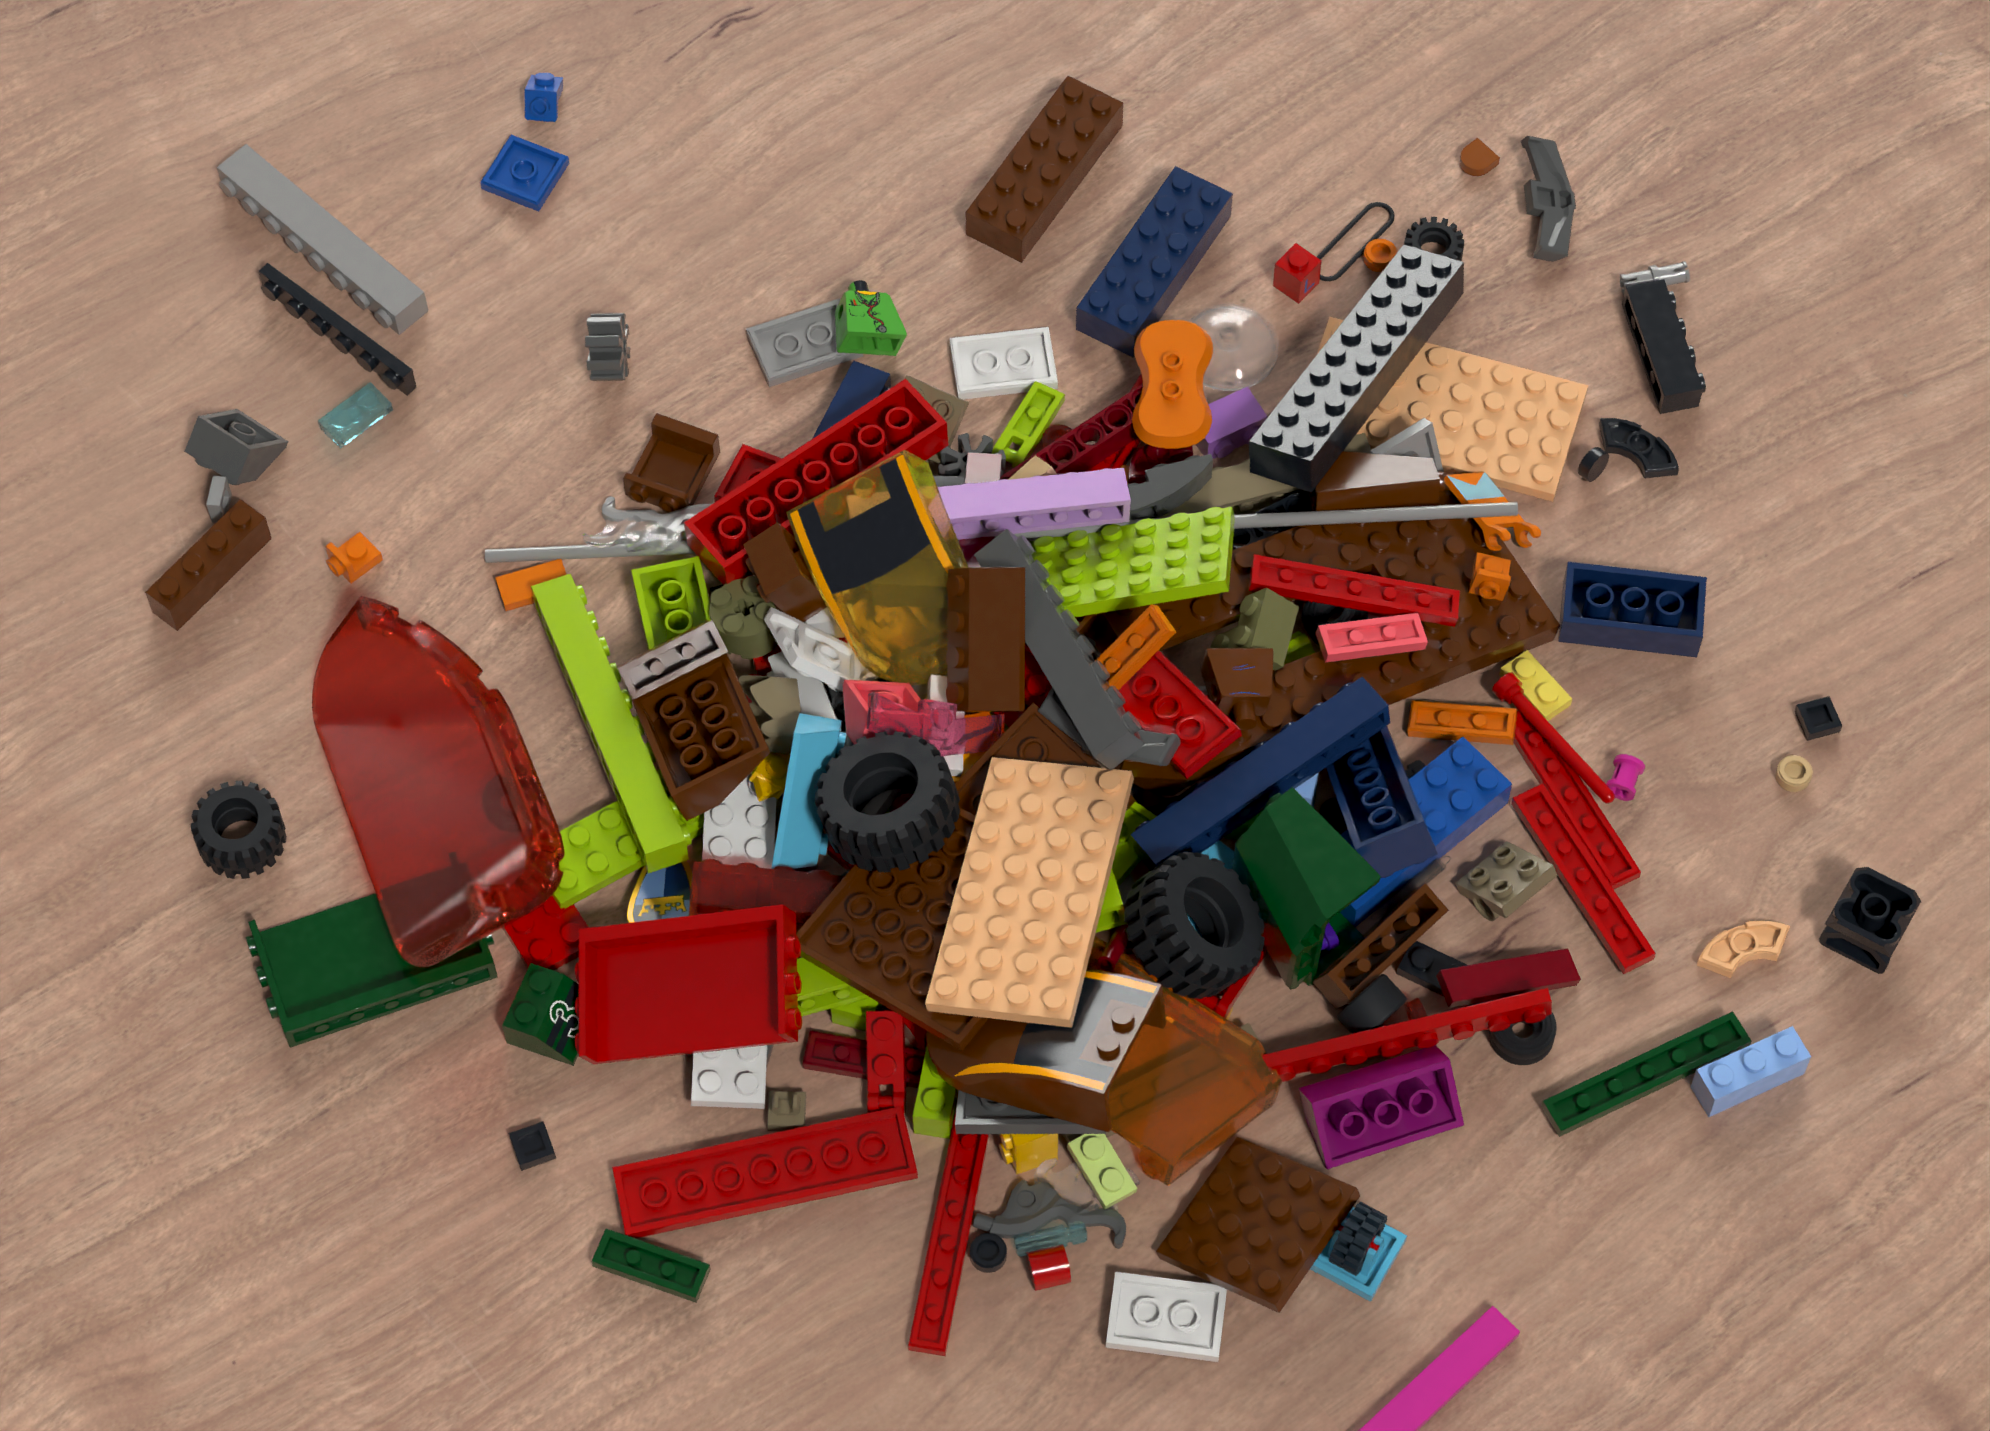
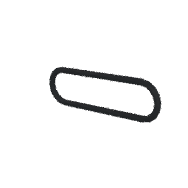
[1317,202,1395,282]

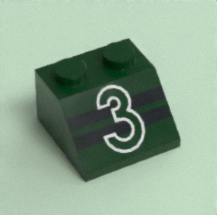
[502,963,579,1066]

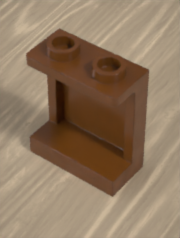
[623,413,720,513]

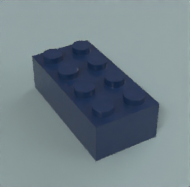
[1558,562,1707,658]

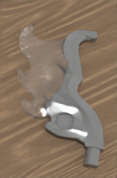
[583,497,711,554]

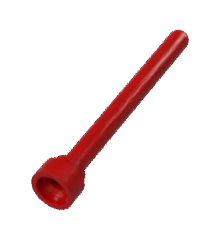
[1492,672,1615,804]

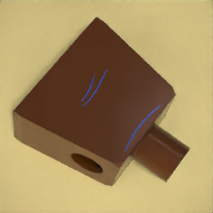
[1200,648,1274,730]

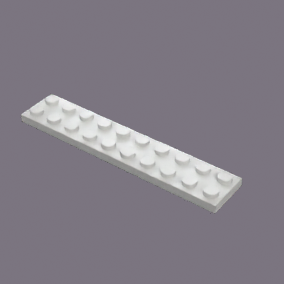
[691,773,776,1109]

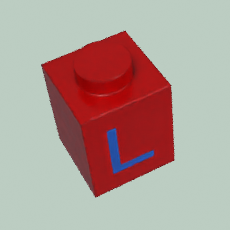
[1273,243,1322,304]

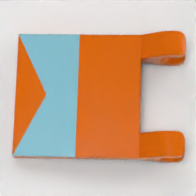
[1444,472,1541,551]

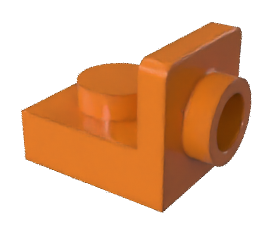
[325,532,383,584]
[1469,552,1511,601]

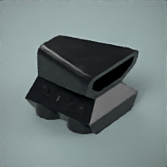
[1819,867,1921,974]

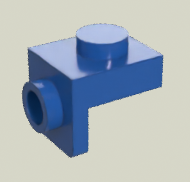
[525,73,563,122]

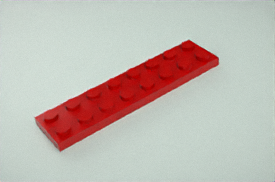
[612,1106,918,1239]

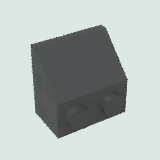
[184,409,289,485]

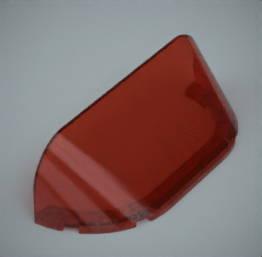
[312,596,565,967]

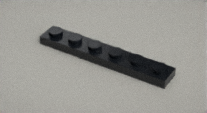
[259,263,417,396]

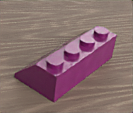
[1299,1045,1464,1169]

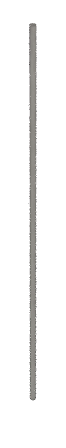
[485,502,1518,563]

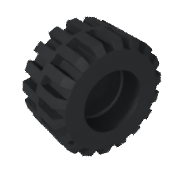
[191,781,287,879]

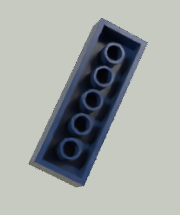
[1076,166,1233,358]
[1326,726,1438,878]

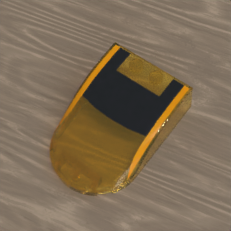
[786,450,968,685]

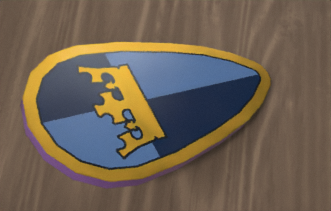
[627,861,699,923]

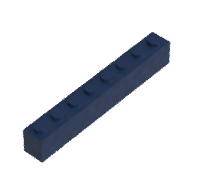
[1130,677,1390,871]

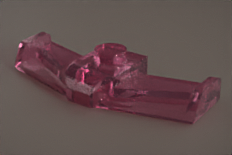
[867,692,1005,757]

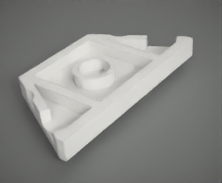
[764,607,889,692]

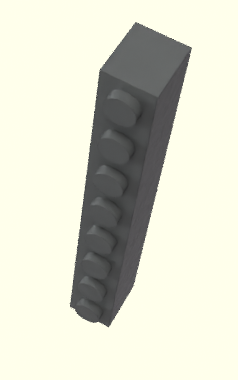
[974,529,1145,770]

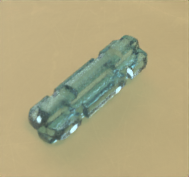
[1014,1221,1088,1257]

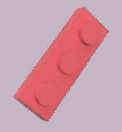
[1316,613,1428,663]

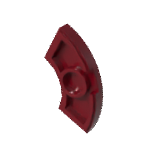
[1128,444,1193,484]

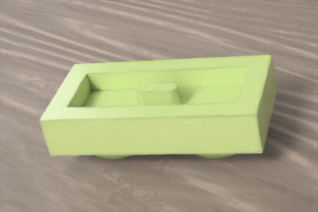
[1067,1134,1138,1210]

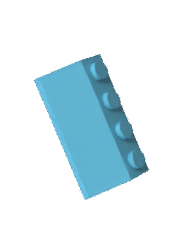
[771,713,847,871]

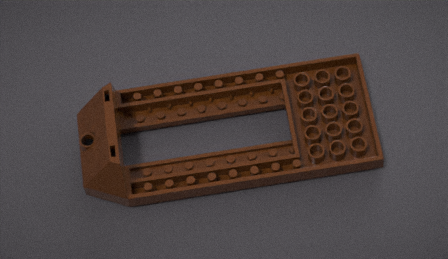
[1076,469,1560,796]

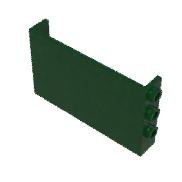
[246,853,498,1048]

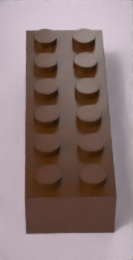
[965,76,1123,263]

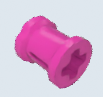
[1606,754,1645,801]

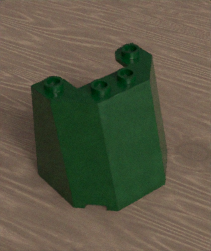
[1232,787,1381,990]

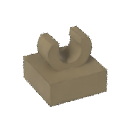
[767,1091,806,1131]

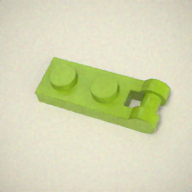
[991,381,1065,468]

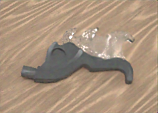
[973,1158,1140,1249]

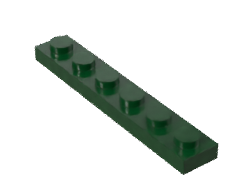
[1541,1011,1752,1137]

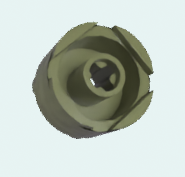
[709,575,778,659]

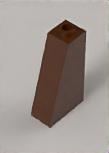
[1308,451,1445,511]

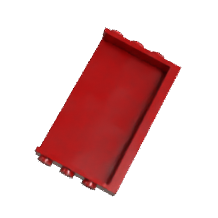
[575,904,802,1065]

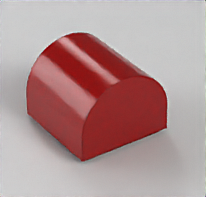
[1026,1244,1071,1291]

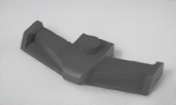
[1521,136,1576,262]
[1038,687,1181,766]

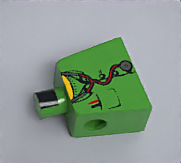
[835,280,907,356]

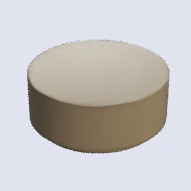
[1775,755,1813,792]

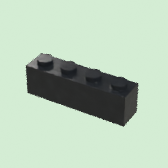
[1622,279,1706,414]

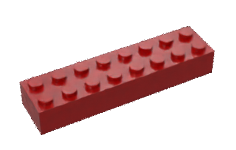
[684,378,949,586]

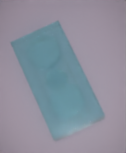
[318,382,393,449]

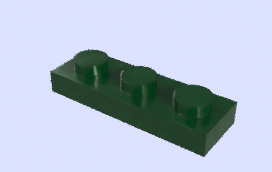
[591,1229,711,1303]

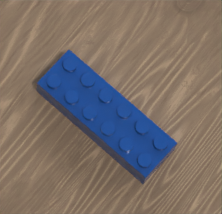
[1340,737,1512,927]

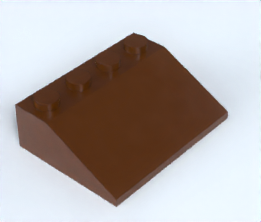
[631,653,771,821]

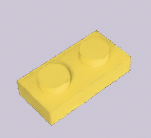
[1499,650,1572,721]

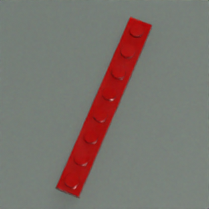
[1261,988,1552,1082]

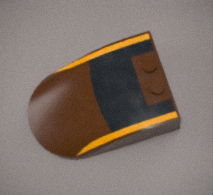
[926,970,1166,1133]

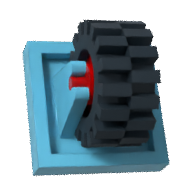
[1310,1201,1407,1302]

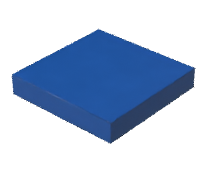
[480,134,569,212]

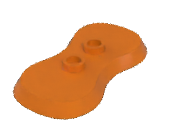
[1132,320,1213,449]

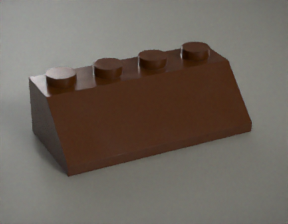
[946,567,1025,713]

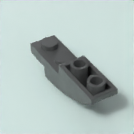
[1128,454,1213,520]

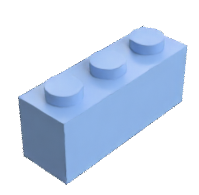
[1691,1026,1811,1117]

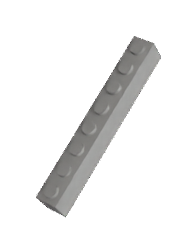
[217,144,428,335]

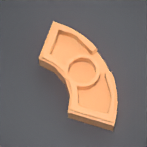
[1697,921,1790,978]

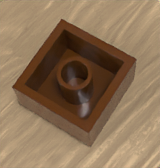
[743,522,829,622]

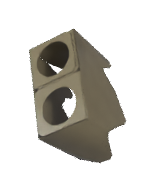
[738,675,801,754]

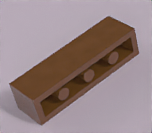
[145,499,272,631]
[1313,883,1449,1009]

